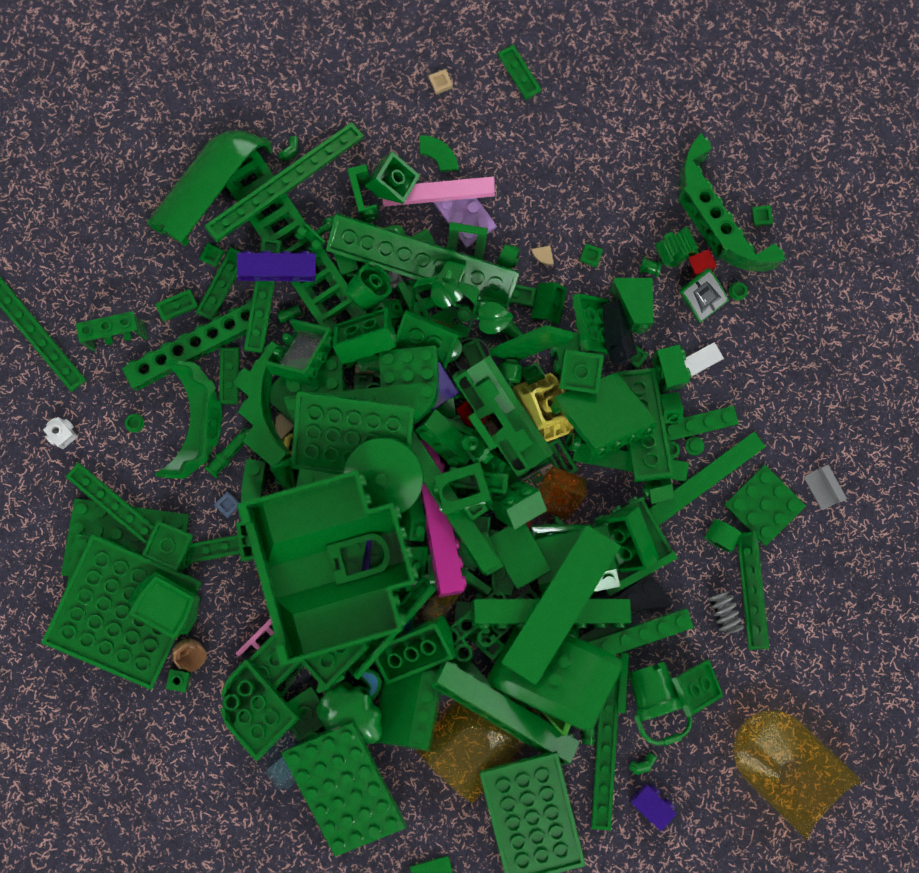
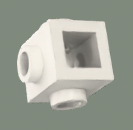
[43,417,78,449]

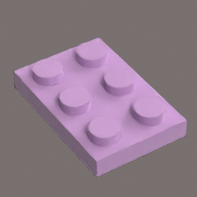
[434,198,497,248]

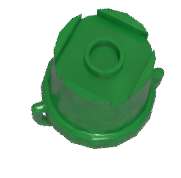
[628,662,693,746]

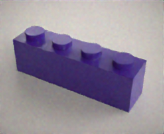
[237,251,316,282]

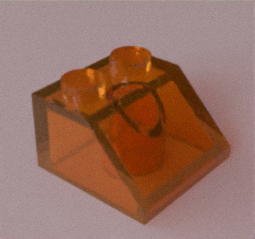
[539,466,587,520]

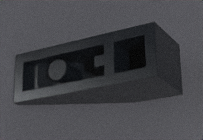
[602,300,638,364]

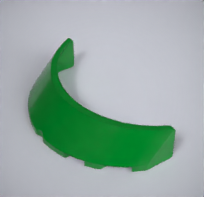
[155,360,222,479]

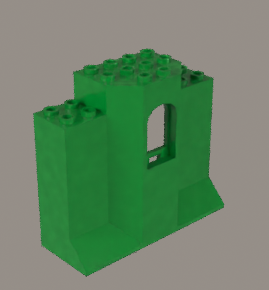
[237,470,418,666]

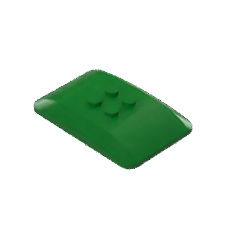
[488,625,623,731]

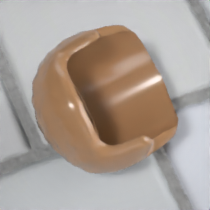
[172,638,207,672]

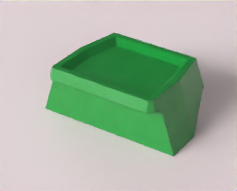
[128,572,200,639]

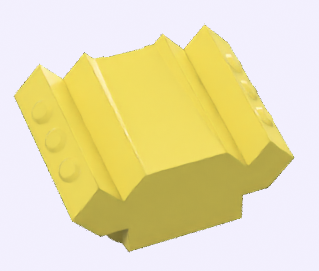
[512,373,574,442]

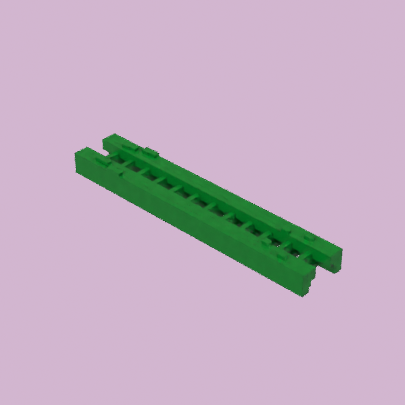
[226,150,378,372]

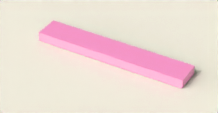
[383,176,495,206]

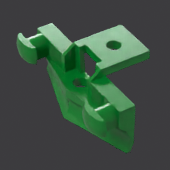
[452,355,554,477]

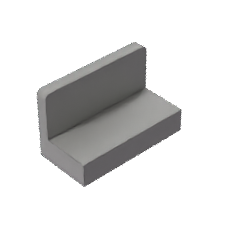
[804,465,847,510]

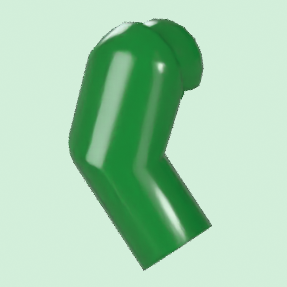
[278,136,298,161]
[629,752,657,775]

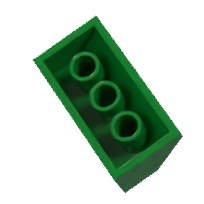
[375,614,455,685]

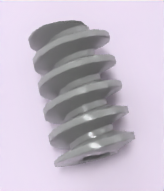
[708,591,744,635]

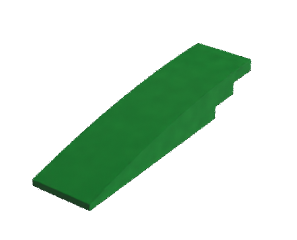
[501,525,621,685]

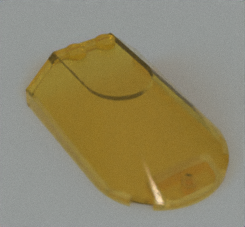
[416,677,536,804]
[733,711,862,840]

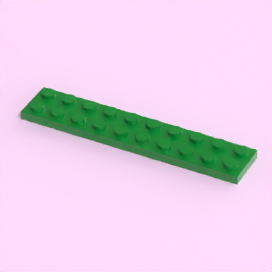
[326,213,519,309]

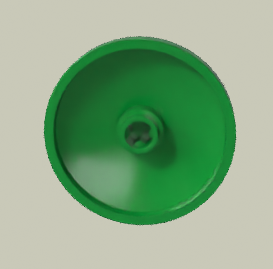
[344,437,424,514]

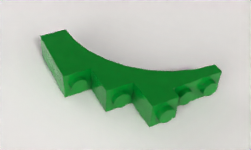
[233,341,292,466]

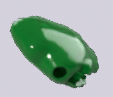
[316,682,383,744]

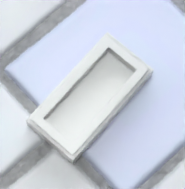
[684,342,724,377]

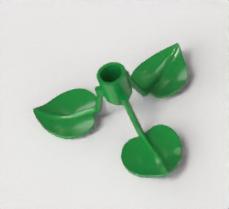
[431,274,513,362]

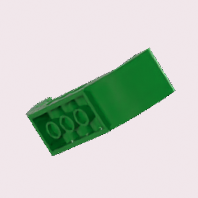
[678,133,786,271]

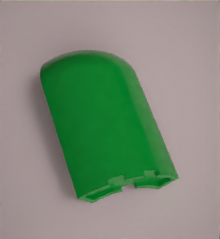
[147,130,273,247]

